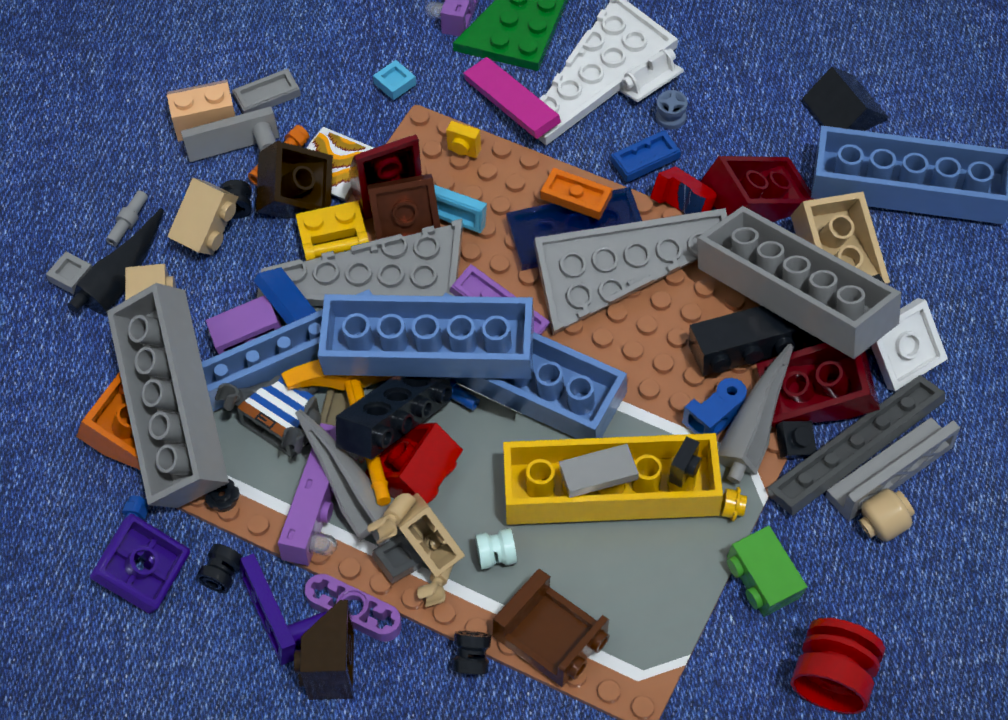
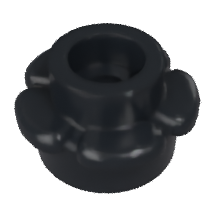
[205,479,240,512]

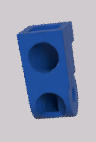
[682,378,747,436]

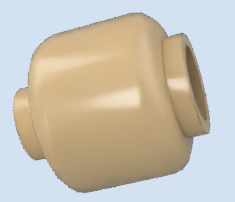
[859,489,915,542]

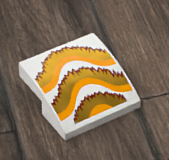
[307,127,373,202]

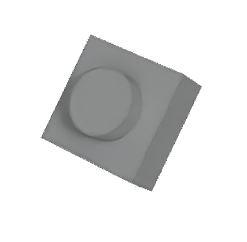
[46,251,92,295]

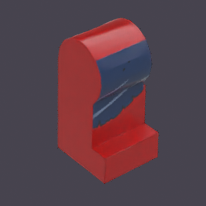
[650,166,717,214]

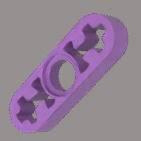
[305,574,402,642]

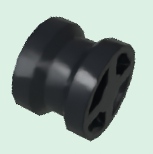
[220,180,252,219]

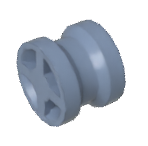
[656,90,688,130]

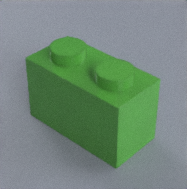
[727,525,807,617]

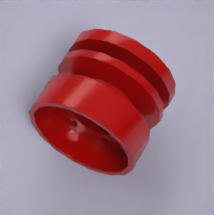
[790,618,886,714]

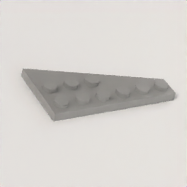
[533,208,727,335]
[257,219,463,306]

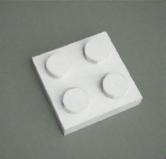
[871,298,948,391]

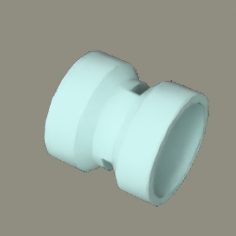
[475,528,517,570]

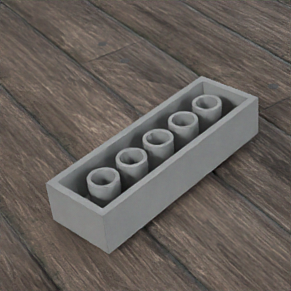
[697,206,901,359]
[107,283,229,508]

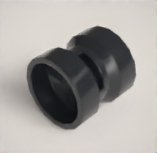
[196,544,242,594]
[451,631,492,674]

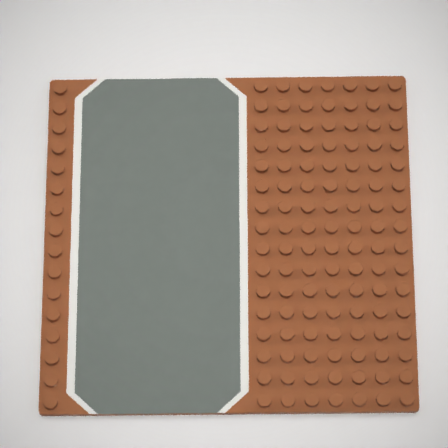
[176,105,802,720]

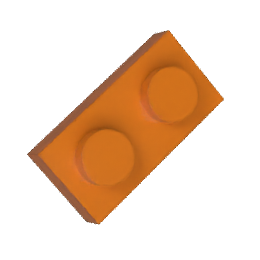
[540,167,613,220]

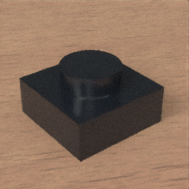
[775,421,817,459]
[669,436,702,488]

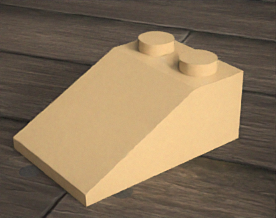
[791,191,890,285]

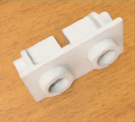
[620,48,684,102]

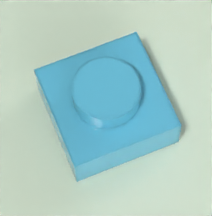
[373,60,416,101]

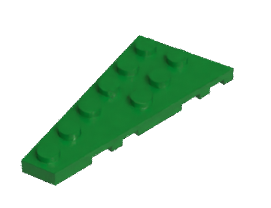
[453,0,568,71]

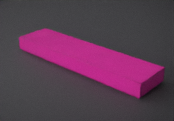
[463,57,561,139]

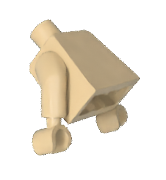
[367,493,465,607]

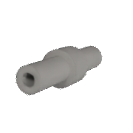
[106,190,148,247]

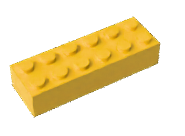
[503,433,723,525]

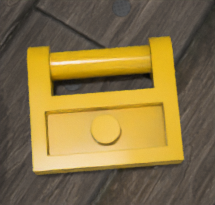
[295,201,369,261]

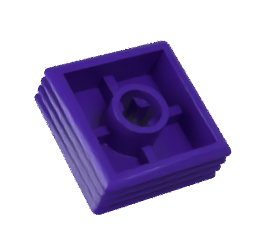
[90,514,191,614]

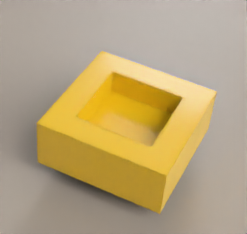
[446,121,481,158]

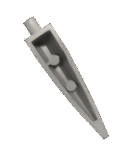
[718,344,794,484]
[295,409,392,546]

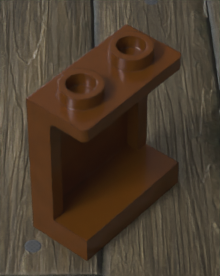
[492,569,610,687]

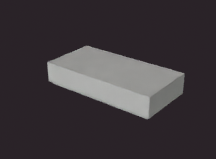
[232,68,301,114]
[559,444,639,498]

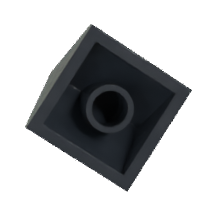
[801,67,888,131]

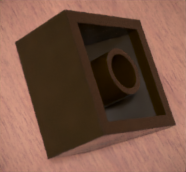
[256,141,333,219]
[294,600,354,700]

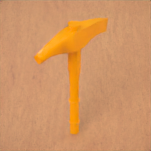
[281,359,393,506]

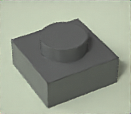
[372,534,423,584]

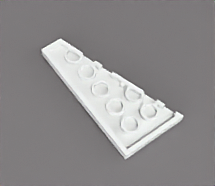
[538,0,678,145]

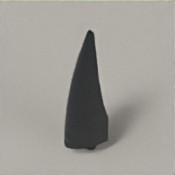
[67,208,164,315]

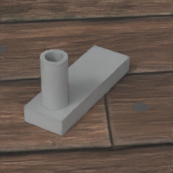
[181,106,280,162]

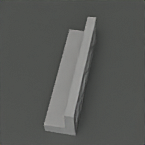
[825,417,961,522]

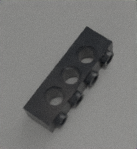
[336,376,452,460]

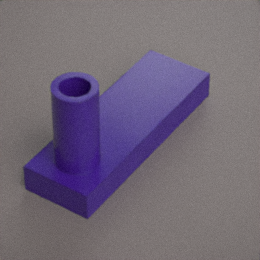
[240,553,327,665]

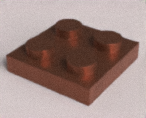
[367,174,441,240]

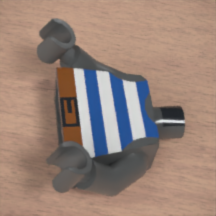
[215,375,321,458]

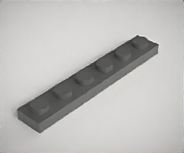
[767,375,945,516]

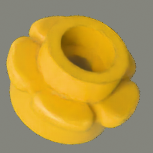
[720,487,747,521]

